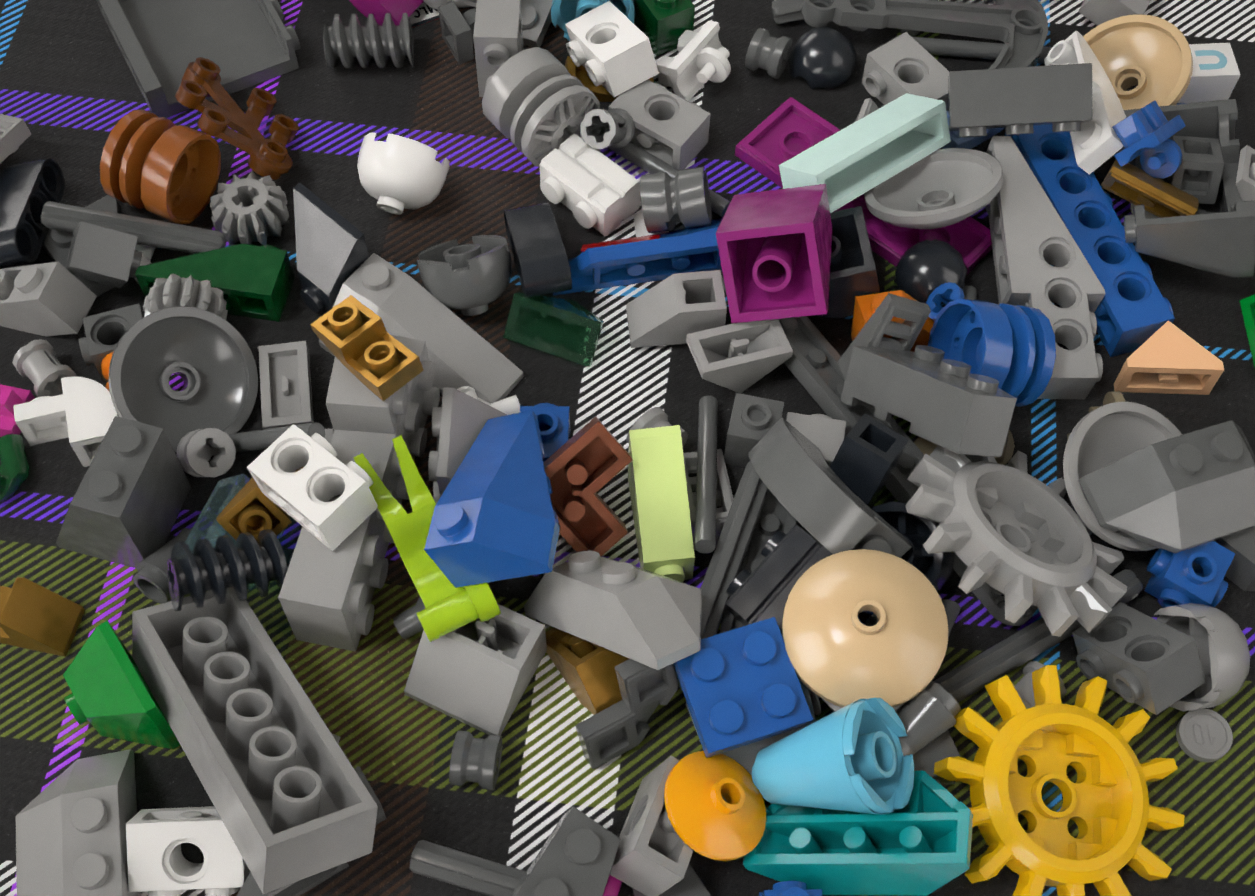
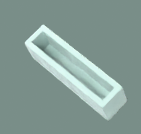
[779,93,951,213]

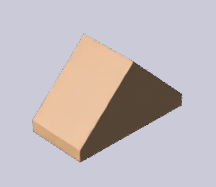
[1114,320,1224,395]

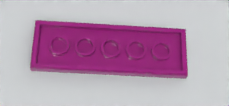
[735,97,992,275]

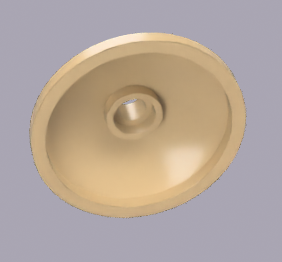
[1083,14,1193,110]
[782,549,948,708]

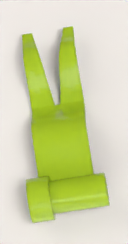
[353,435,501,642]

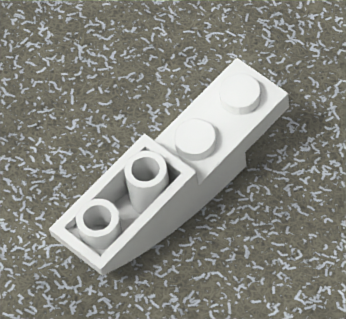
[1044,31,1126,175]

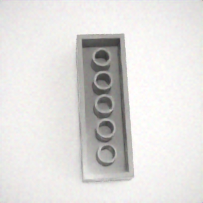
[278,335,440,651]
[132,587,378,894]

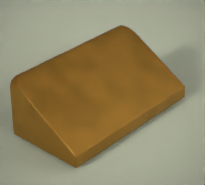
[1101,160,1199,218]

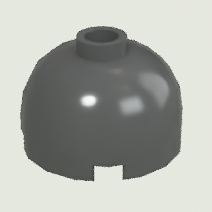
[417,235,512,316]

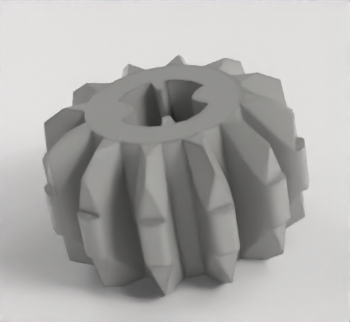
[210,171,289,245]
[143,274,228,320]

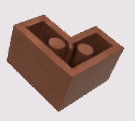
[543,416,633,556]

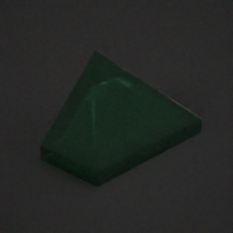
[503,292,604,367]

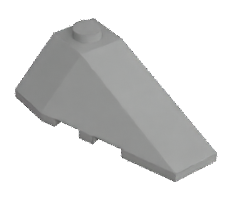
[319,253,524,404]

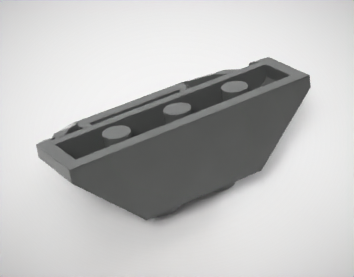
[1078,420,1255,553]

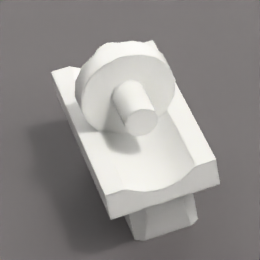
[656,21,731,102]

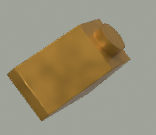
[546,627,630,715]

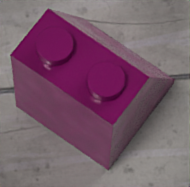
[716,184,832,323]

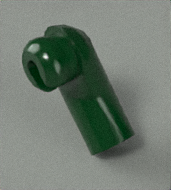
[0,434,30,502]

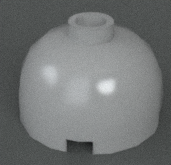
[1154,603,1250,712]

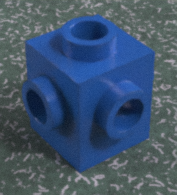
[1144,541,1235,608]

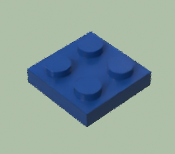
[673,617,813,758]

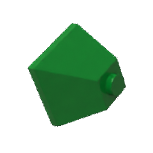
[63,620,180,749]

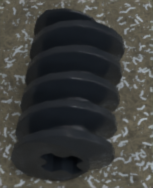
[167,529,287,611]

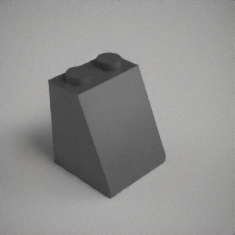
[56,416,191,569]

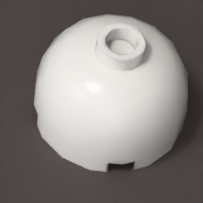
[357,132,450,215]

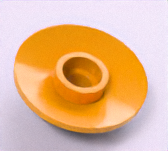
[664,751,766,861]

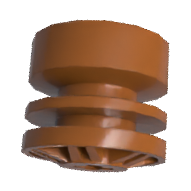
[100,110,221,225]

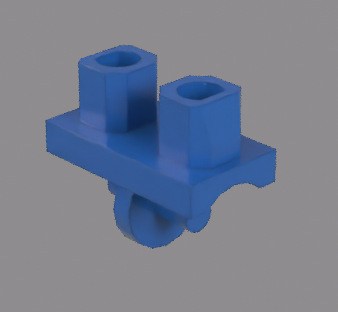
[1112,100,1186,179]

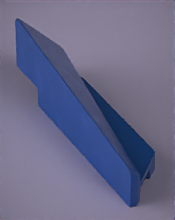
[553,218,723,295]

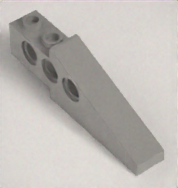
[986,136,1105,399]

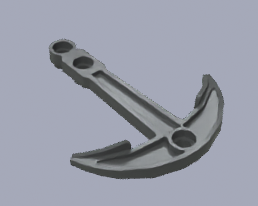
[802,0,1048,69]

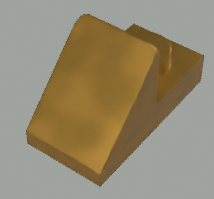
[0,577,85,657]

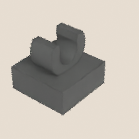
[438,2,476,65]

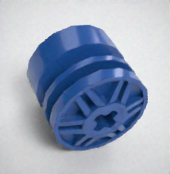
[928,298,1056,407]

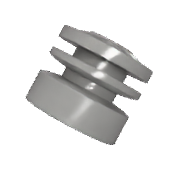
[482,47,600,167]

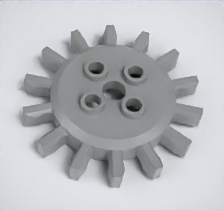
[905,445,1128,637]

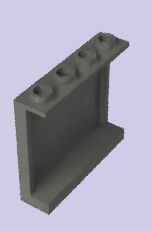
[96,0,301,118]

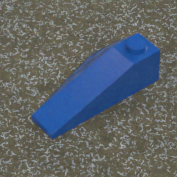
[424,410,560,588]

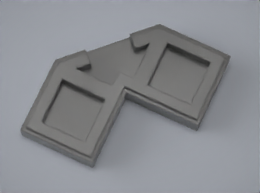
[575,659,678,769]

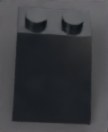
[812,206,880,319]

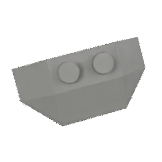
[524,551,702,670]
[16,749,141,896]

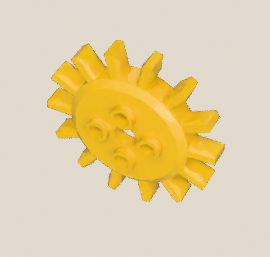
[934,665,1185,896]

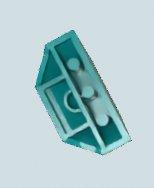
[743,770,973,896]

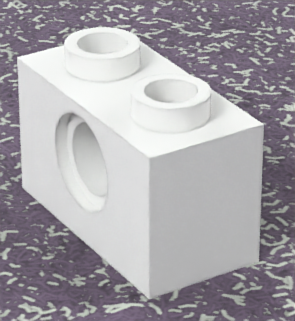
[565,1,659,97]
[126,806,250,896]

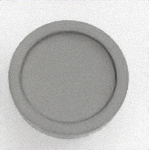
[1176,708,1233,762]

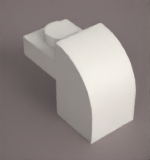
[13,376,119,467]

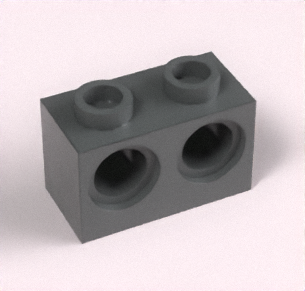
[1072,602,1206,715]

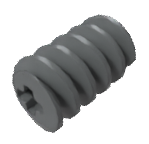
[323,13,414,69]

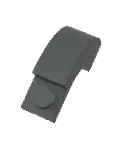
[748,417,911,558]

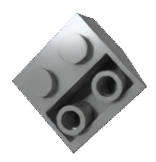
[428,388,507,504]
[404,604,547,736]

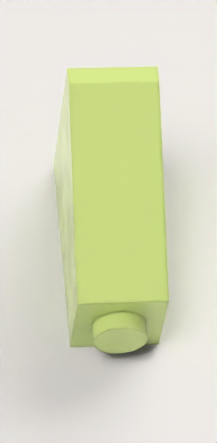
[628,425,695,582]

